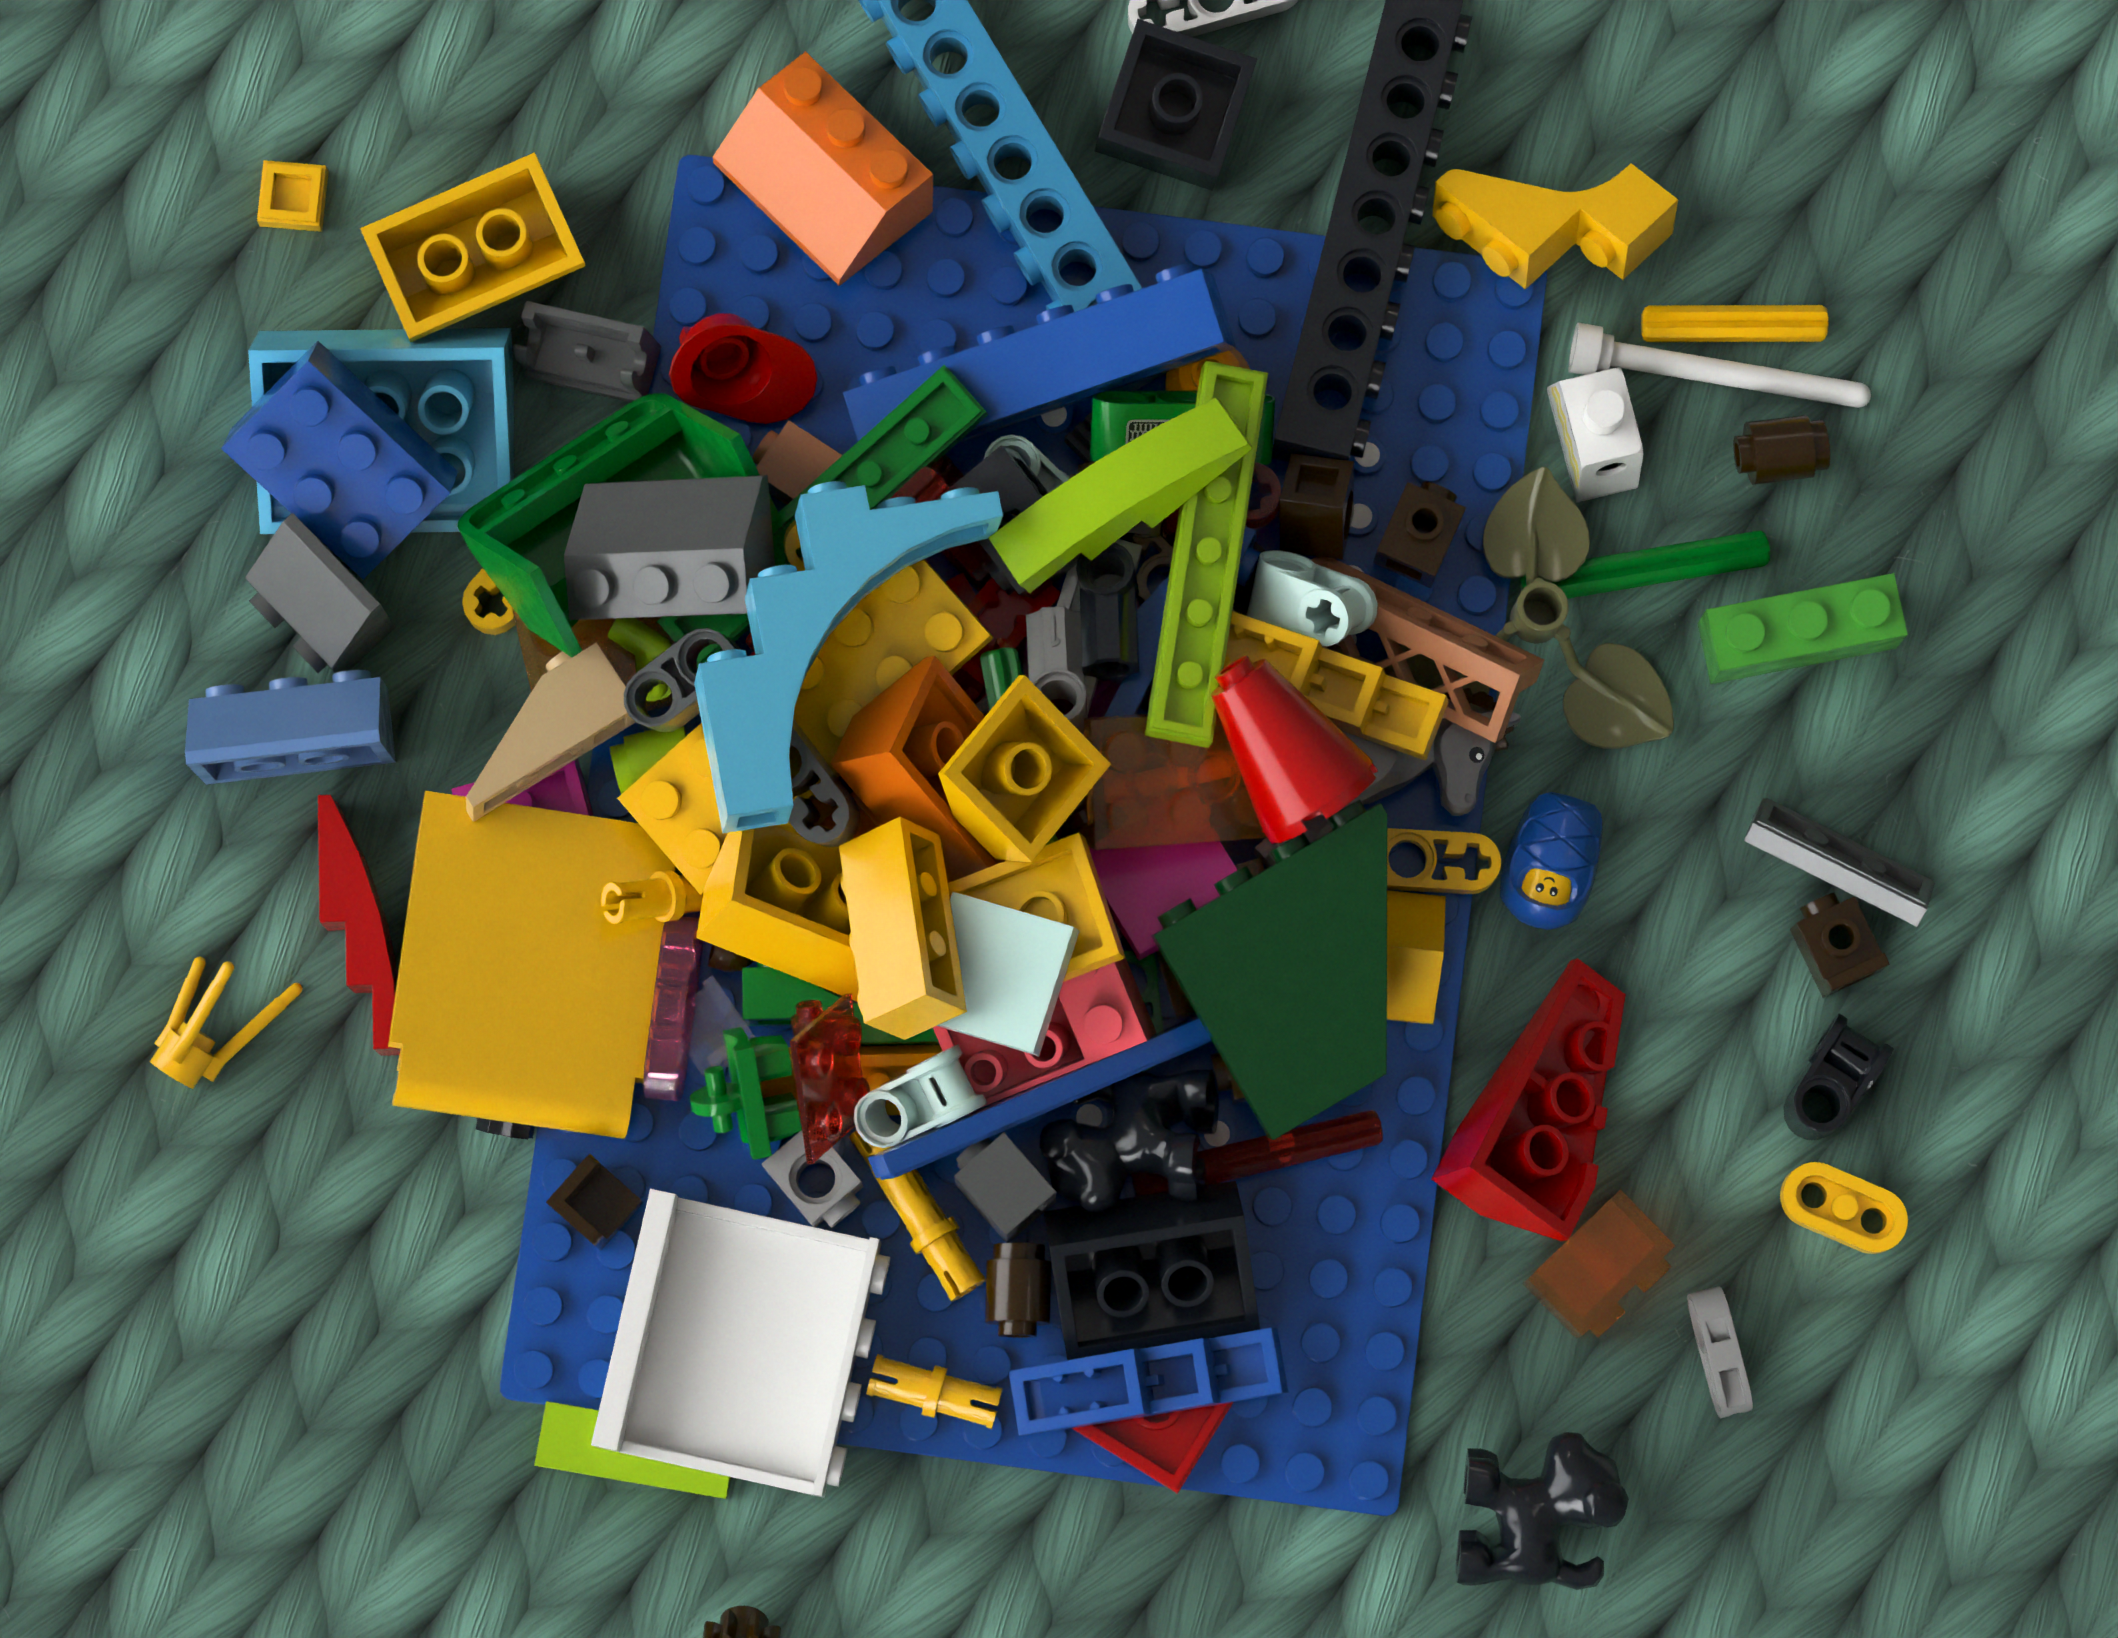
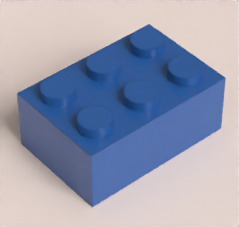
[221,341,458,579]

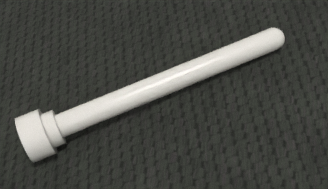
[1568,323,1871,408]

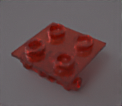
[790,994,870,1164]

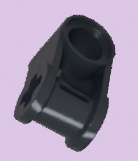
[1784,1013,1894,1140]

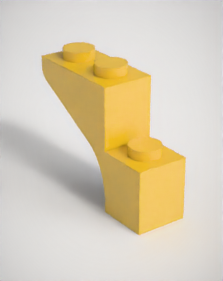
[1432,163,1678,289]

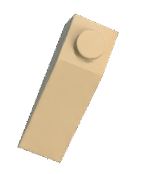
[466,642,636,822]

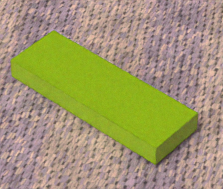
[534,1401,731,1499]

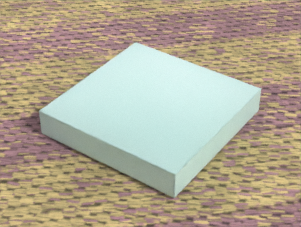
[937,892,1079,1056]

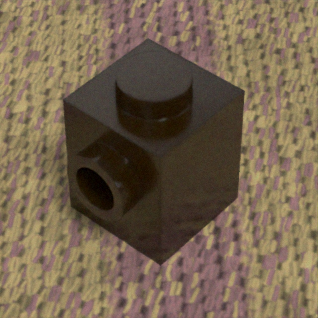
[1373,481,1466,588]

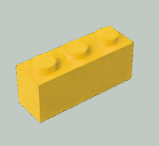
[839,817,967,1040]

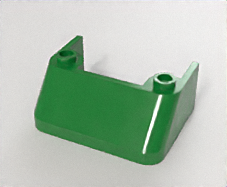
[458,393,781,657]

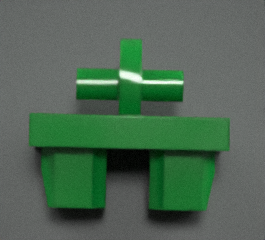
[690,1027,802,1160]

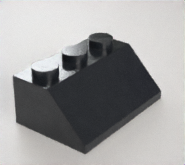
[1044,1181,1260,1360]

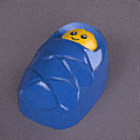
[1500,792,1603,930]

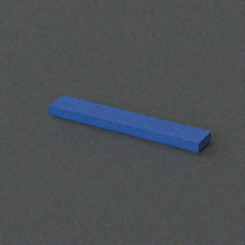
[867,1016,1212,1180]

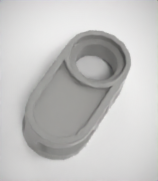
[1687,1286,1753,1419]

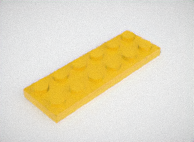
[617,559,994,895]

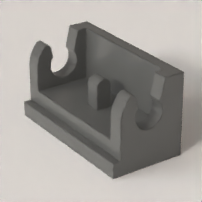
[514,301,662,402]

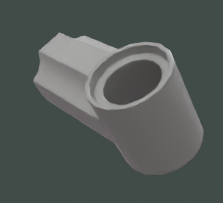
[1026,606,1088,734]

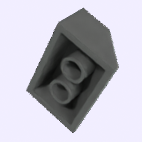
[564,475,775,620]

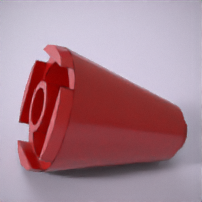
[1211,655,1378,844]

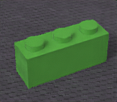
[1697,573,1908,684]

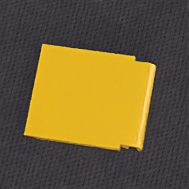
[388,791,675,1139]

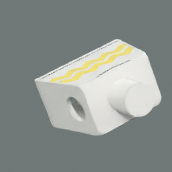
[1547,367,1644,503]

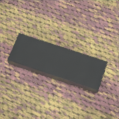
[1744,798,1935,927]

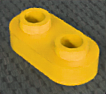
[1780,1162,1908,1254]

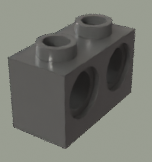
[954,1132,1056,1243]

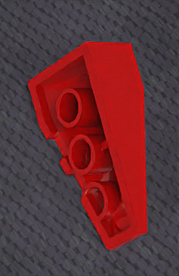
[1431,958,1626,1241]

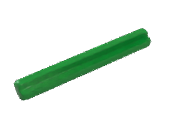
[1520,530,1770,599]

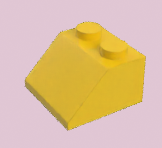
[938,675,1111,862]

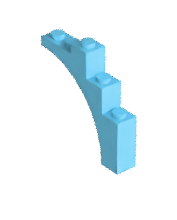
[694,481,1003,833]

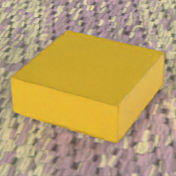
[257,160,329,232]

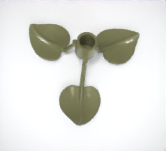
[1385,467,1674,749]

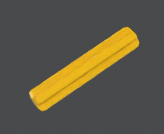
[1641,305,1829,342]

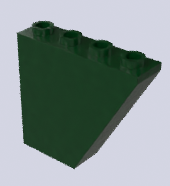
[1151,799,1387,1140]

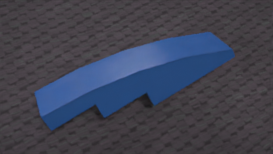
[1009,1327,1288,1436]

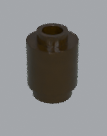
[1733,415,1830,485]
[985,1243,1051,1338]

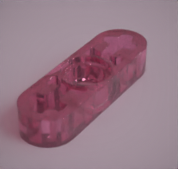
[644,917,703,1101]

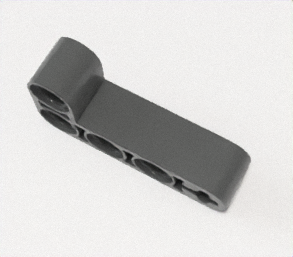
[623,628,860,847]

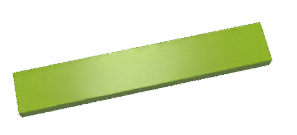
[1145,361,1268,748]

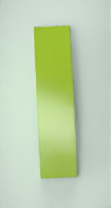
[988,398,1253,593]

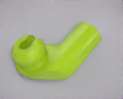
[607,618,673,702]

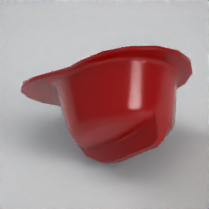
[669,313,818,424]

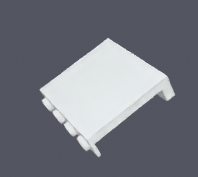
[591,1189,890,1498]

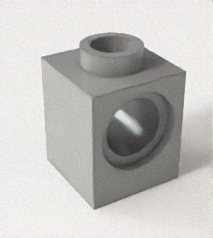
[761,1122,863,1228]

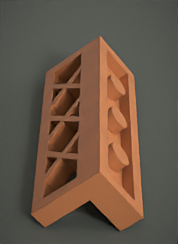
[1311,556,1544,743]

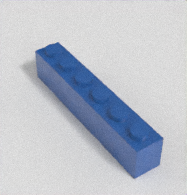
[843,263,1236,443]

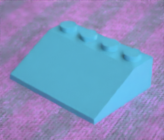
[248,328,514,534]

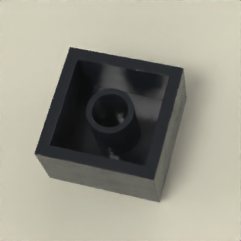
[1094,19,1257,191]

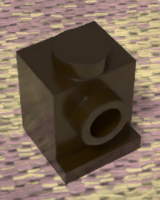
[1790,892,1890,998]

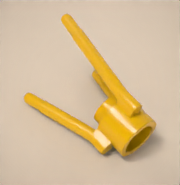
[150,957,303,1089]

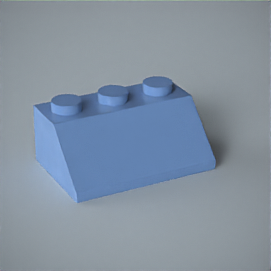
[185,670,396,785]

